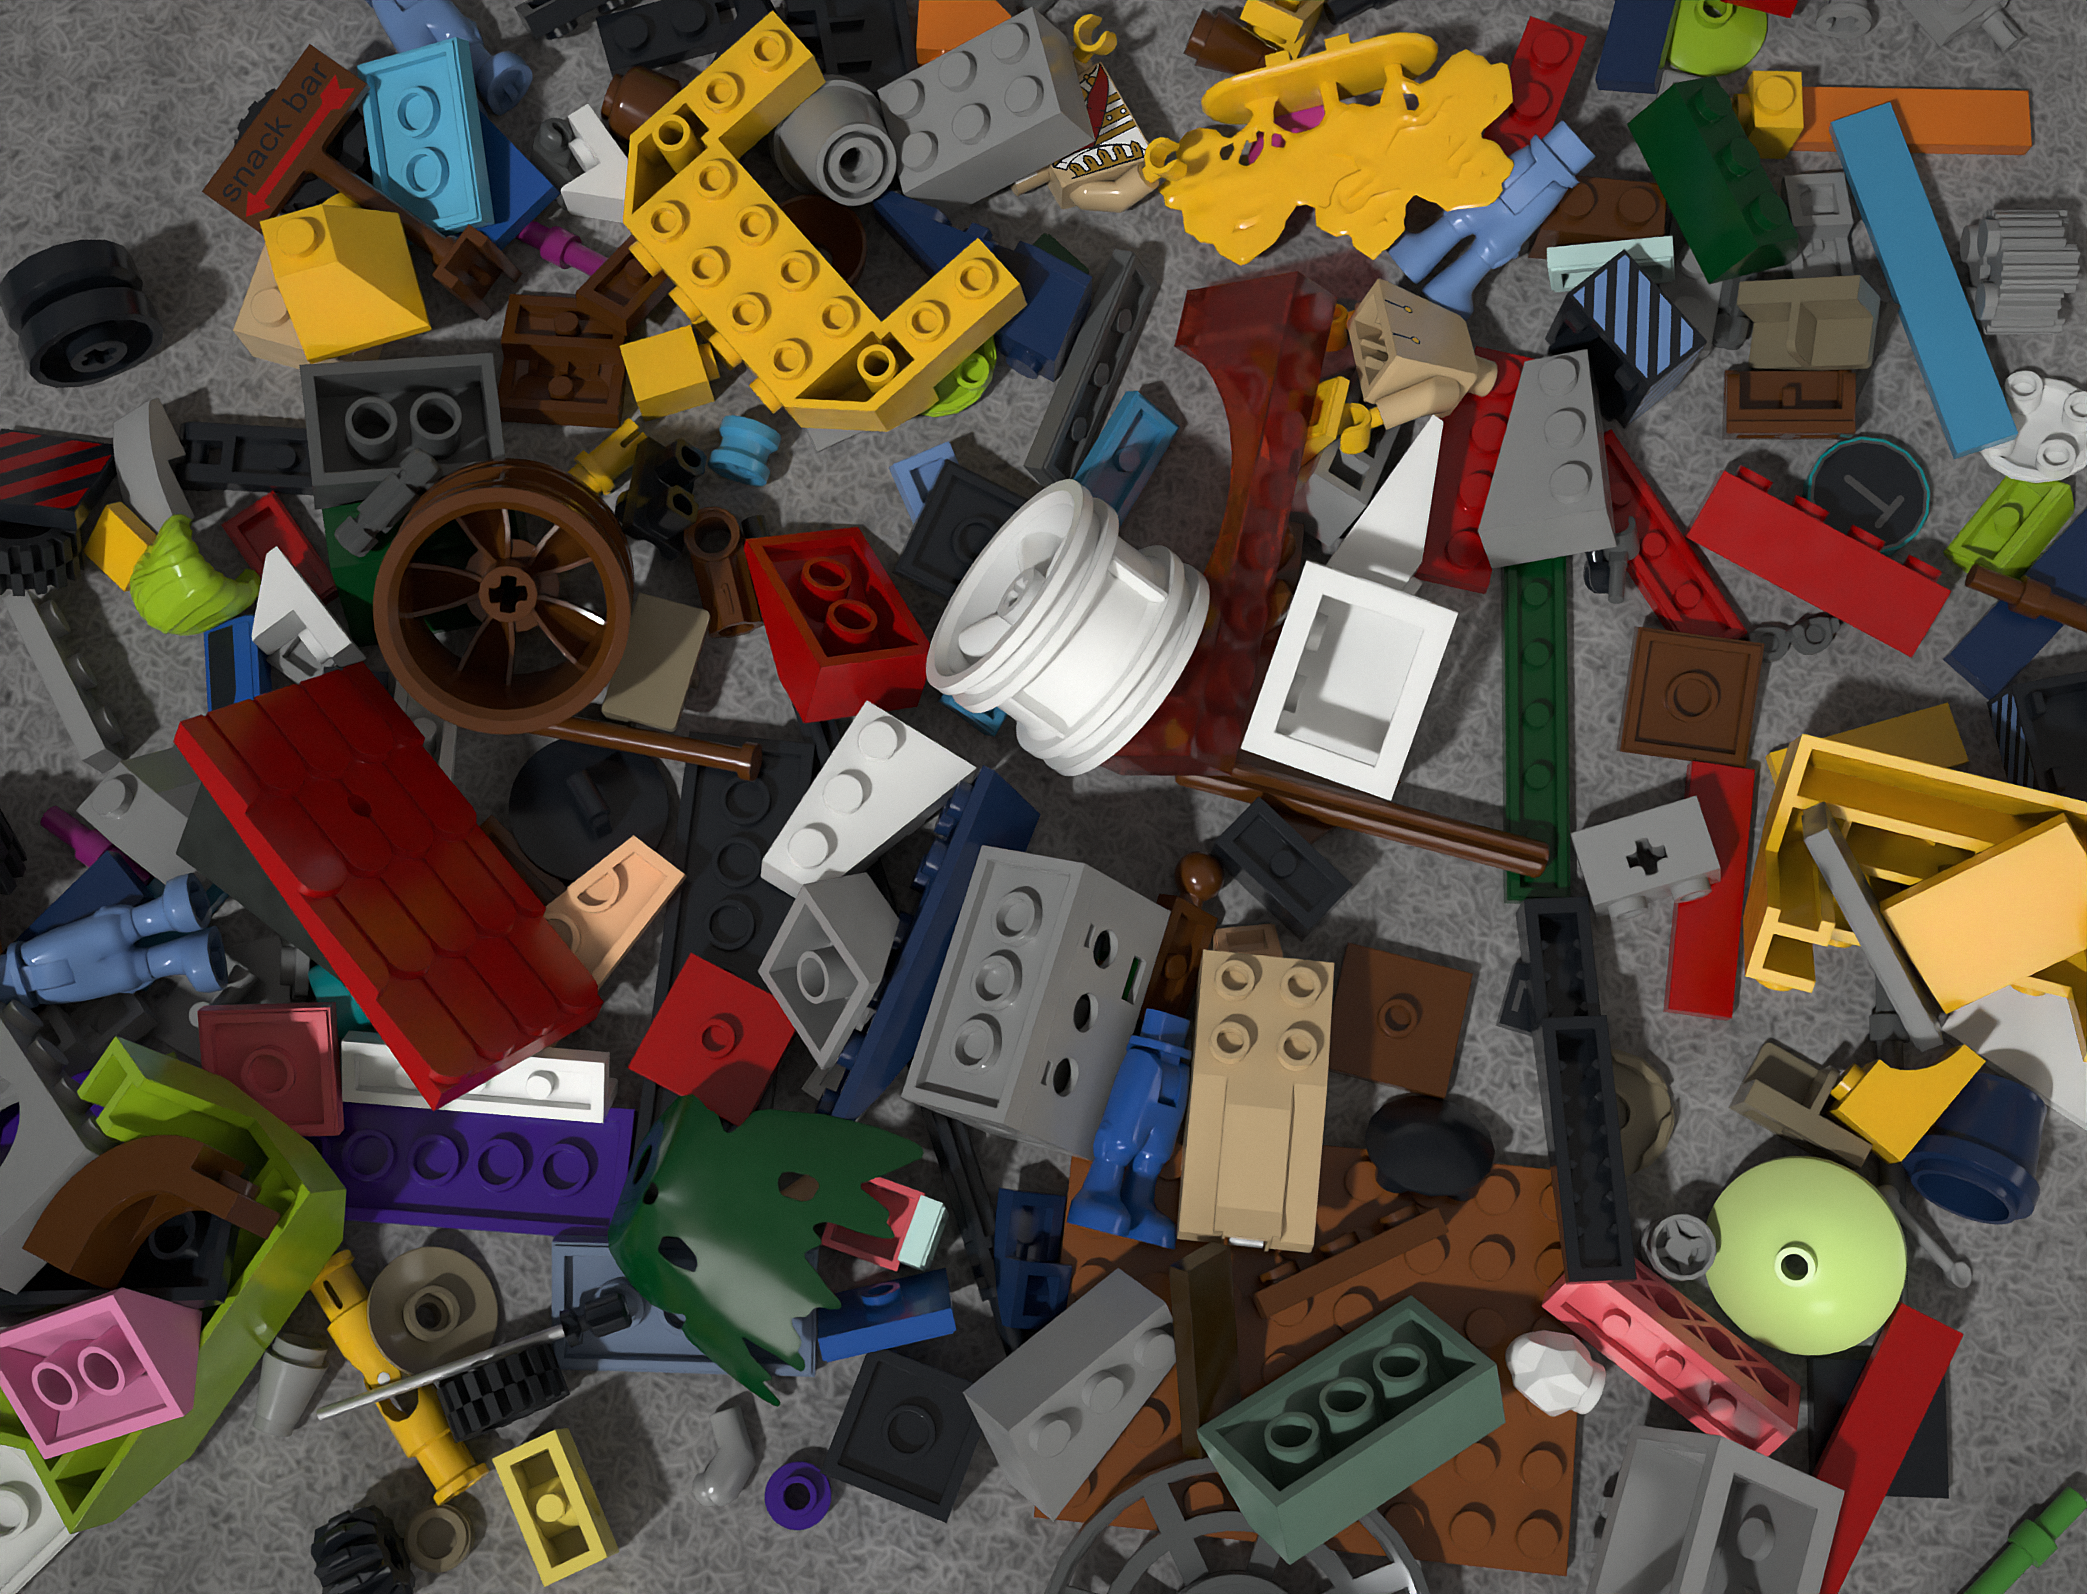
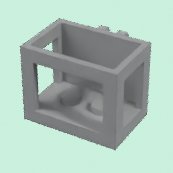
[1583,1425,1845,1594]

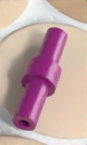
[515,220,608,276]
[40,805,155,887]

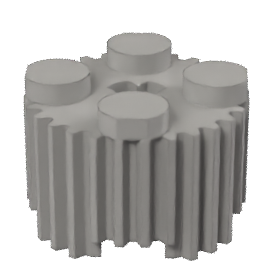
[1960,209,2080,335]

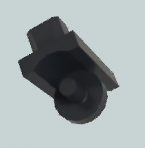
[615,436,707,561]

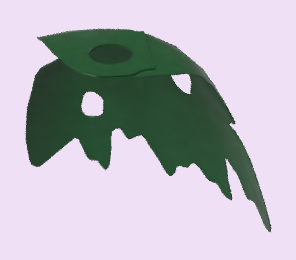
[607,1094,924,1407]

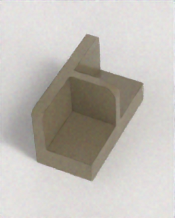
[1736,275,1881,371]
[601,592,711,732]
[1728,1042,1873,1170]

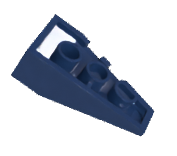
[873,189,1092,382]

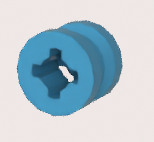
[707,415,781,487]

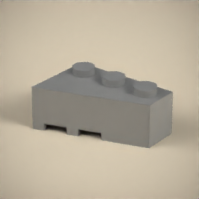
[963,1268,1176,1522]

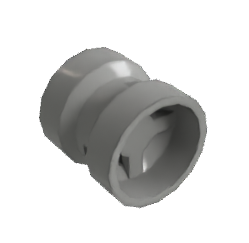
[1637,1214,1717,1283]

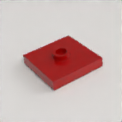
[627,953,797,1127]

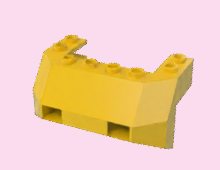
[1743,734,2087,1063]

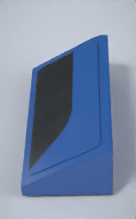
[204,614,272,712]

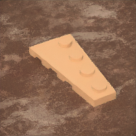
[544,835,687,1048]

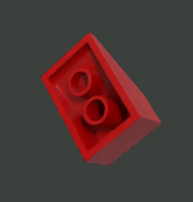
[744,527,930,723]

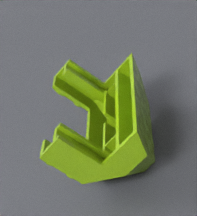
[0,1036,346,1534]

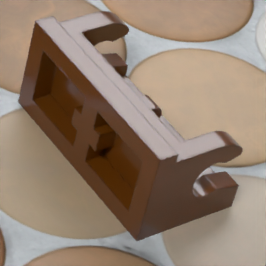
[1722,370,1856,440]

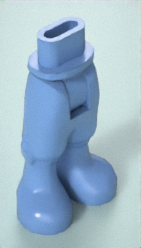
[365,0,533,118]
[1386,120,1596,321]
[0,873,228,1009]

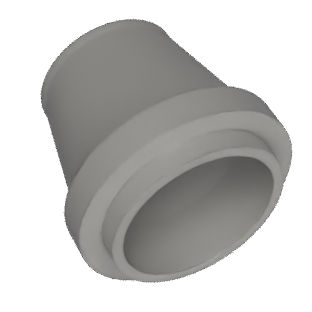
[768,74,896,206]

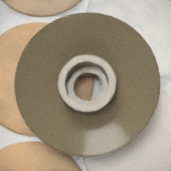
[367,1246,498,1378]

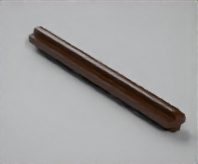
[1175,749,1549,878]

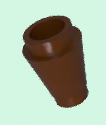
[1183,9,1277,75]

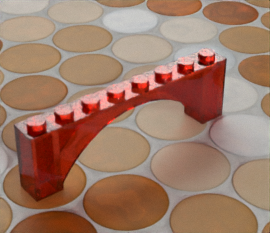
[1099,271,1337,776]

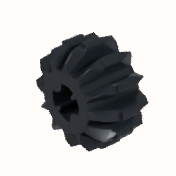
[311,1505,416,1594]

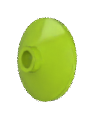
[1666,0,1767,77]

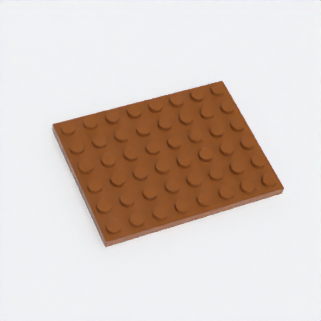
[1034,1129,1582,1577]

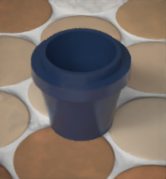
[1902,1073,2047,1225]

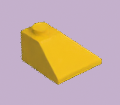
[260,204,432,364]

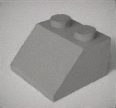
[758,872,900,1070]

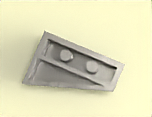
[1478,349,1617,568]

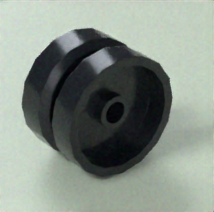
[0,240,164,388]

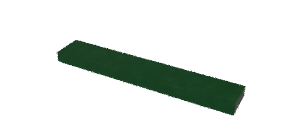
[1501,556,1571,904]

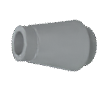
[253,1332,329,1437]

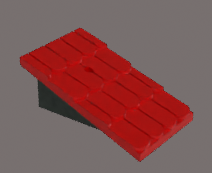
[173,661,604,1112]

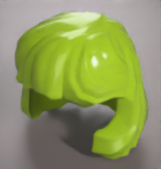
[130,514,261,636]

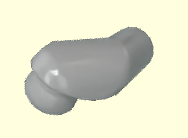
[692,1406,756,1507]

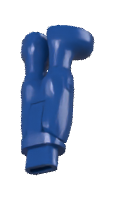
[1066,1008,1193,1250]

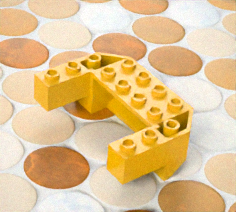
[623,10,1027,432]

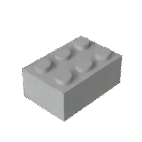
[877,7,1096,217]

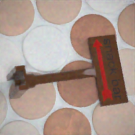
[202,44,523,322]

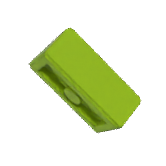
[1943,476,2075,579]

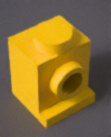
[1730,70,1804,159]

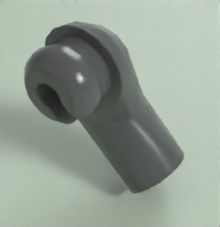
[530,118,575,211]

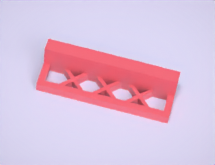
[1542,1257,1801,1457]

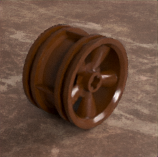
[373,458,635,735]

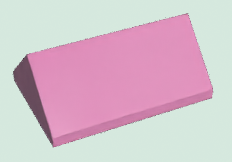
[0,1288,202,1460]

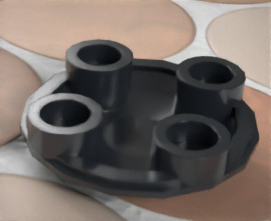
[1364,1096,1495,1201]

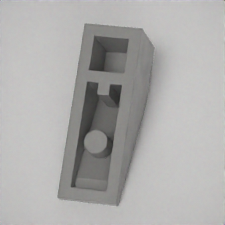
[1278,368,1401,547]

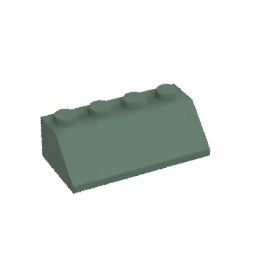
[1196,1295,1506,1565]

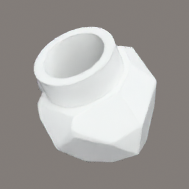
[1505,1330,1606,1417]

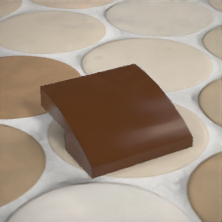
[498,294,631,429]

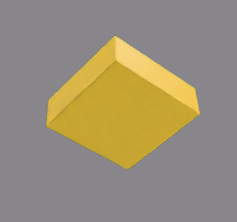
[84,501,157,592]

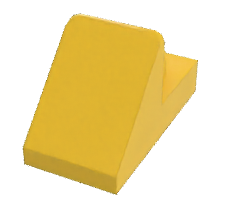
[1240,0,1328,59]

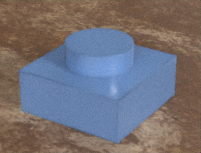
[889,441,959,525]

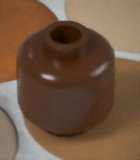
[601,66,685,146]

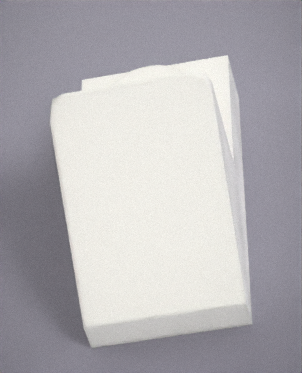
[561,104,628,223]
[252,546,366,668]

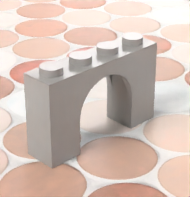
[0,999,122,1295]

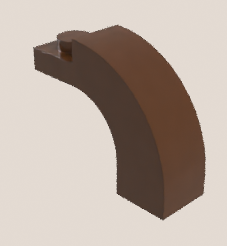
[22,1135,281,1291]

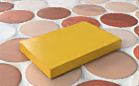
[1879,812,2087,1014]

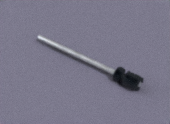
[316,1292,632,1422]

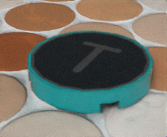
[1802,437,1930,556]

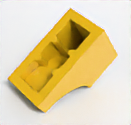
[1825,1044,1986,1164]

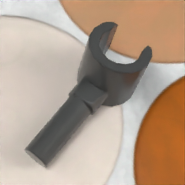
[1603,516,1640,604]

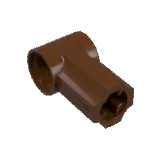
[684,506,763,639]

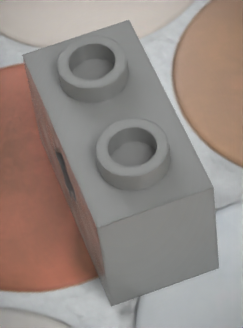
[1570,796,1721,921]

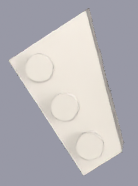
[761,700,977,898]

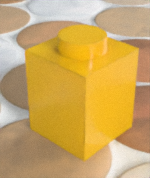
[619,325,720,422]

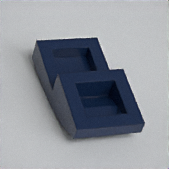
[994,1187,1072,1330]

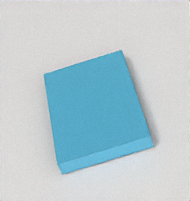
[357,37,495,245]

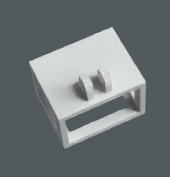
[1241,560,1458,801]

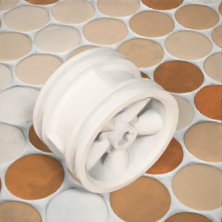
[926,479,1210,776]

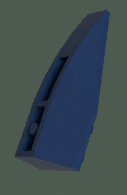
[814,765,1041,1121]

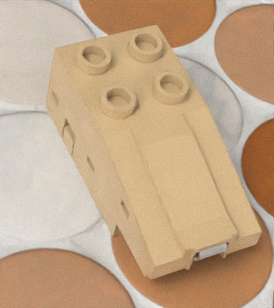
[1177,949,1334,1253]

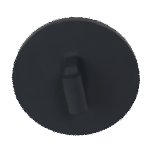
[509,739,669,884]

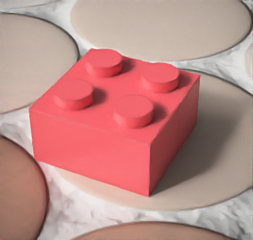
[821,1177,927,1273]

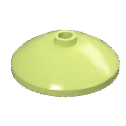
[1705,1156,1908,1355]

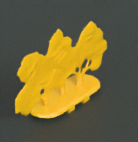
[1158,32,1514,266]

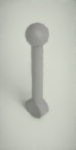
[1877,1184,1972,1289]

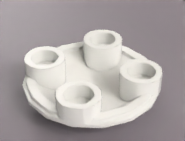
[1979,370,2087,483]

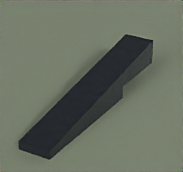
[1516,896,1637,1285]

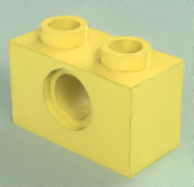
[492,1428,620,1587]

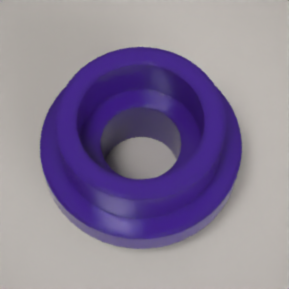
[764,1461,832,1530]

